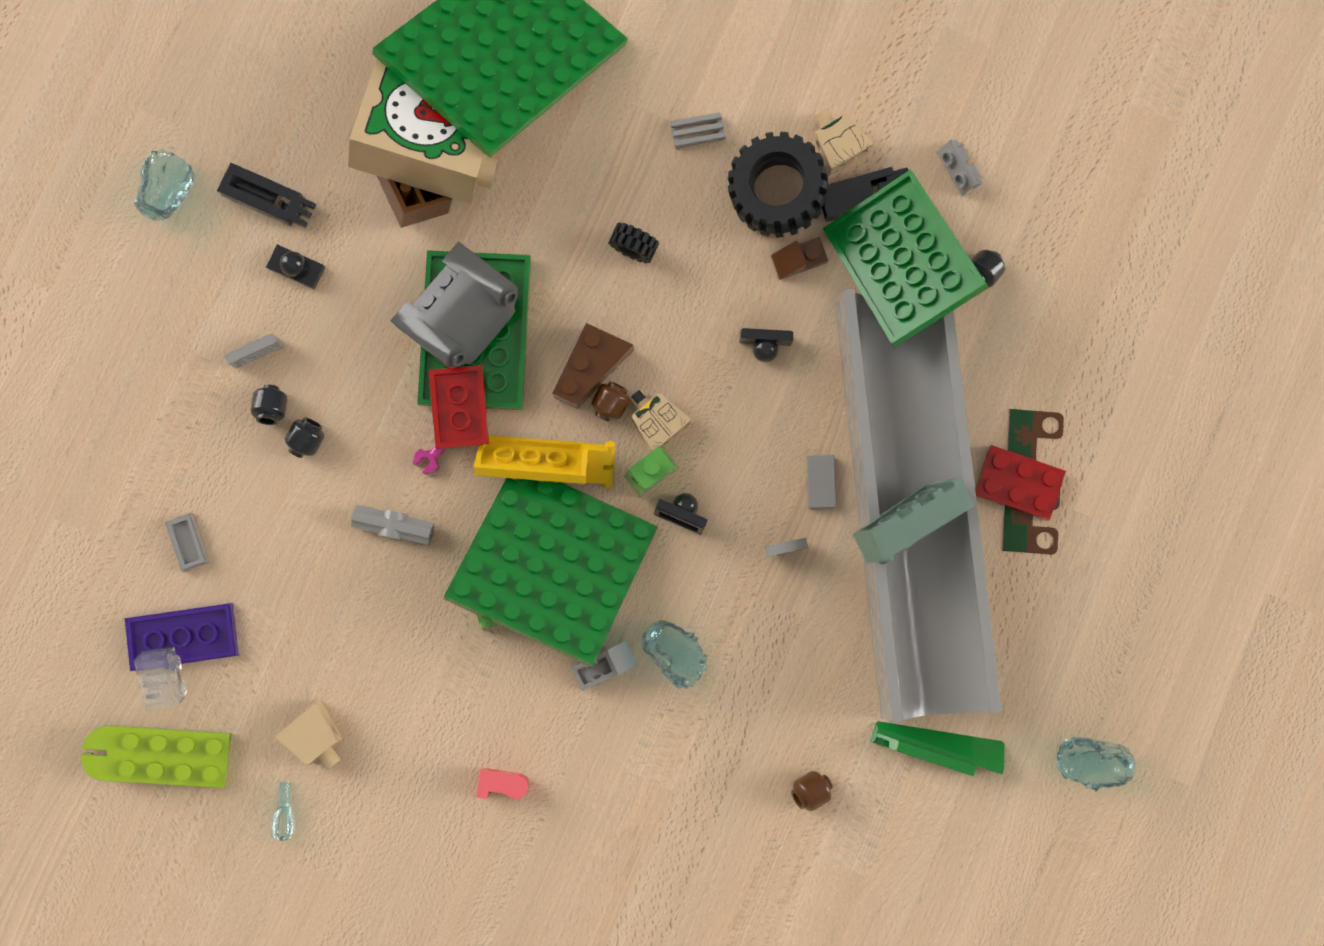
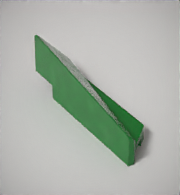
[870,721,1005,776]

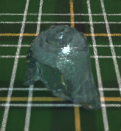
[134,149,194,221]
[641,620,707,689]
[1057,736,1135,792]

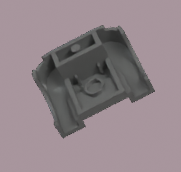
[390,241,518,368]

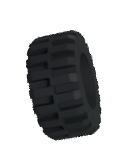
[727,131,828,238]

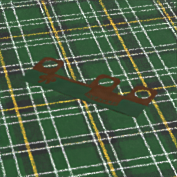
[1003,409,1064,555]

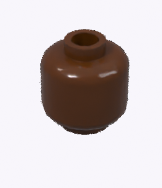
[592,381,630,422]
[791,771,833,812]

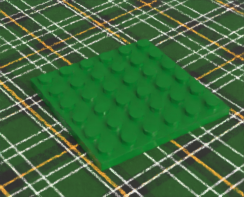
[444,478,658,667]

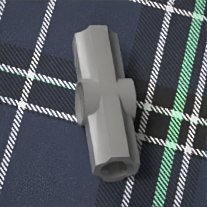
[351,505,435,545]

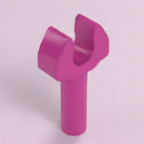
[413,447,446,475]

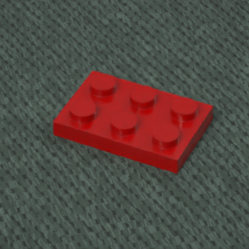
[429,365,490,450]
[975,445,1066,521]

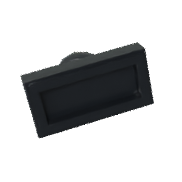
[266,244,325,290]
[739,328,794,362]
[654,493,708,535]

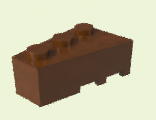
[377,176,452,228]
[552,323,634,409]

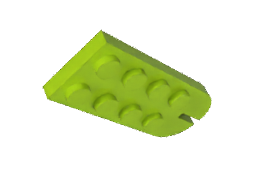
[81,725,231,788]

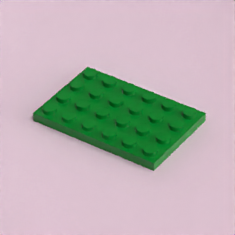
[822,169,989,347]
[417,250,531,410]

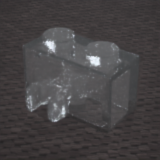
[134,647,187,711]

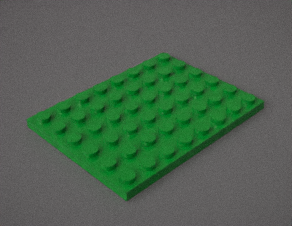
[372,0,628,158]

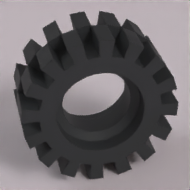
[608,222,659,264]

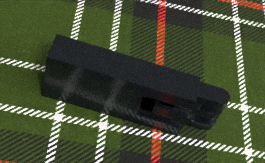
[217,162,317,228]
[822,167,909,222]

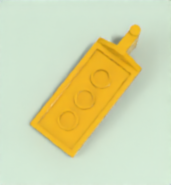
[473,435,615,488]

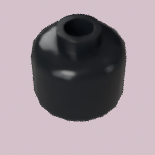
[971,250,1005,288]
[250,384,287,425]
[284,417,325,458]

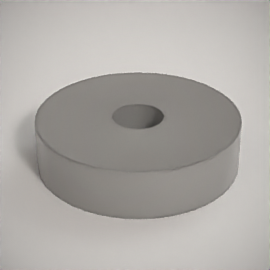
[765,538,808,557]

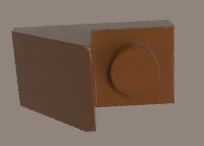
[771,237,828,280]

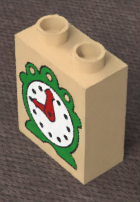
[348,59,499,204]

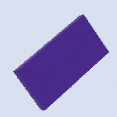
[124,603,239,671]

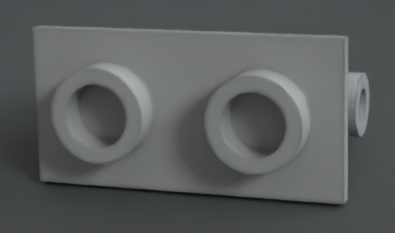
[937,139,982,196]

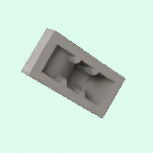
[571,641,637,691]

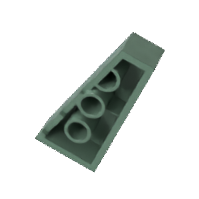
[853,477,975,564]

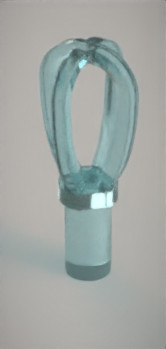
[271,782,294,841]

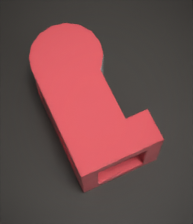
[476,767,530,799]

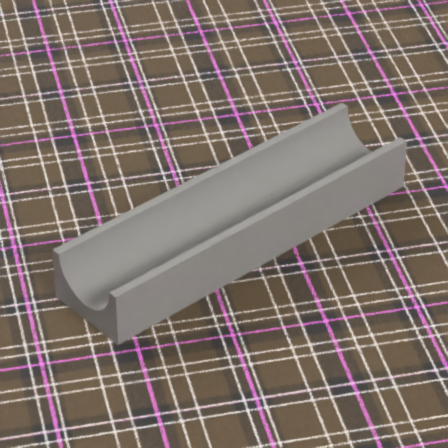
[835,289,1002,723]

